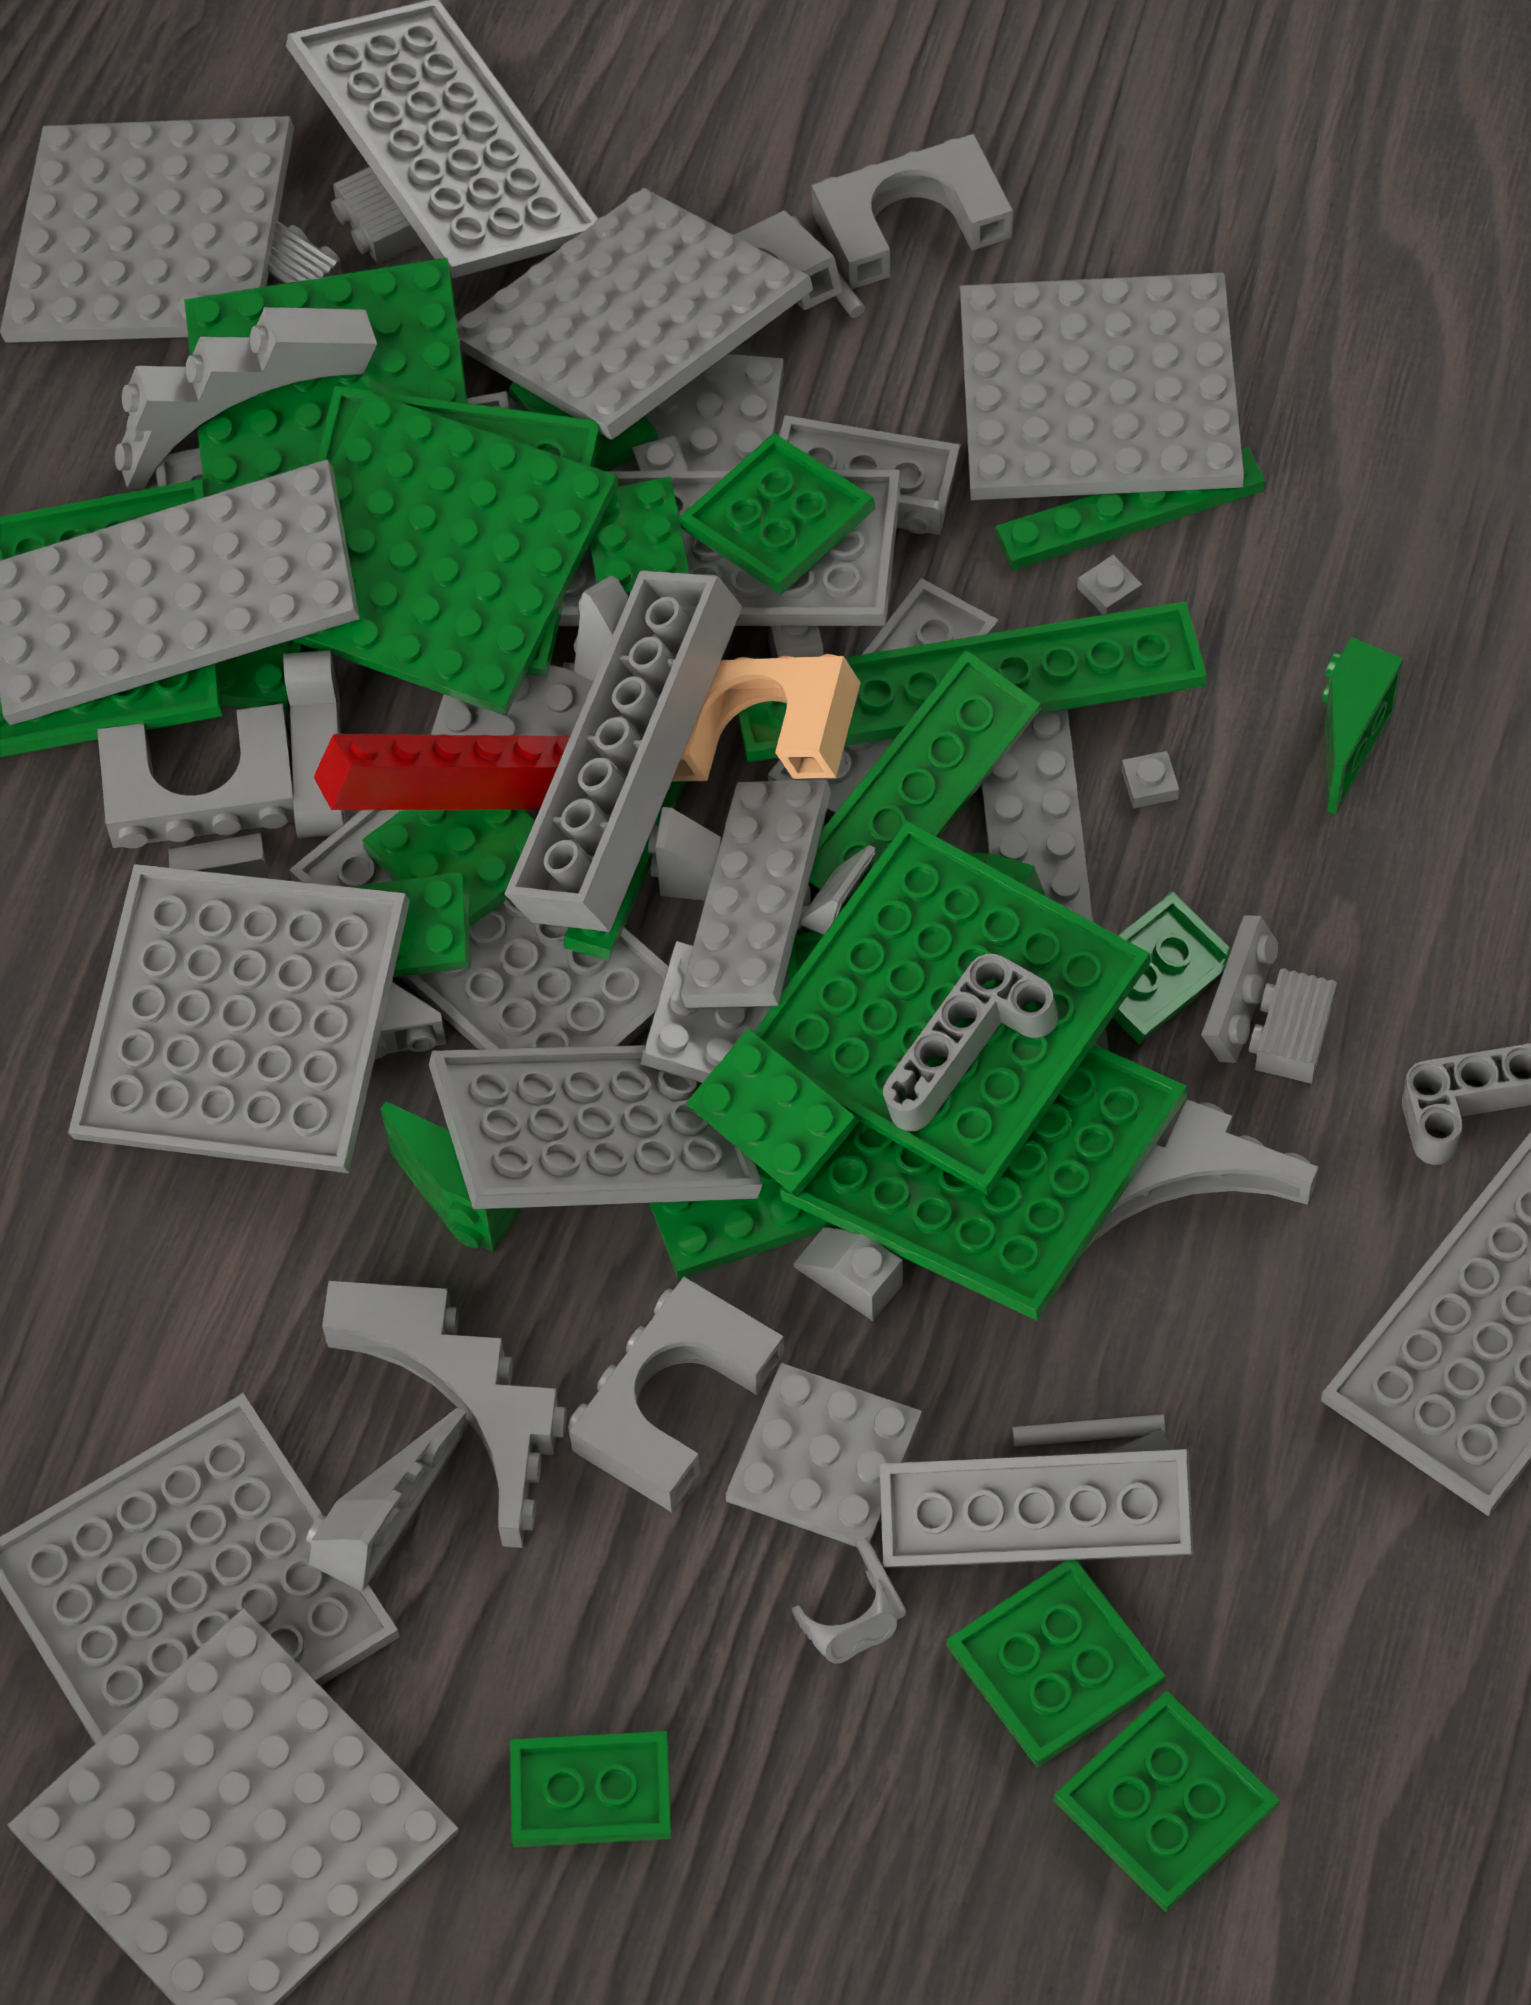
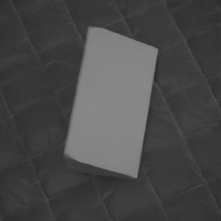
[168,833,268,878]
[799,845,876,935]

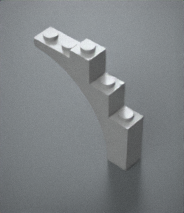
[115,307,377,489]
[1084,1099,1318,1252]
[322,1281,567,1548]

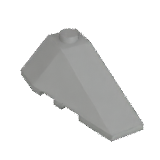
[306,1407,466,1592]

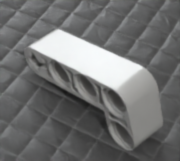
[283,650,345,839]
[883,954,1058,1131]
[1402,1043,1531,1165]

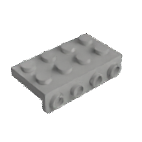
[779,415,960,535]
[431,663,593,736]

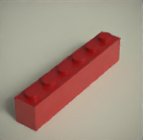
[313,733,570,810]

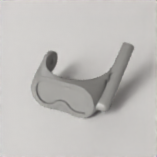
[792,1537,906,1663]

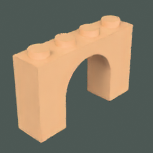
[671,654,860,782]

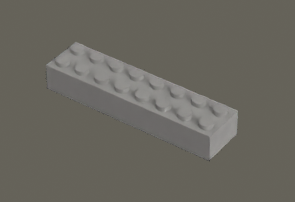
[505,571,742,932]

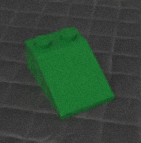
[1321,637,1403,815]
[381,1101,521,1253]

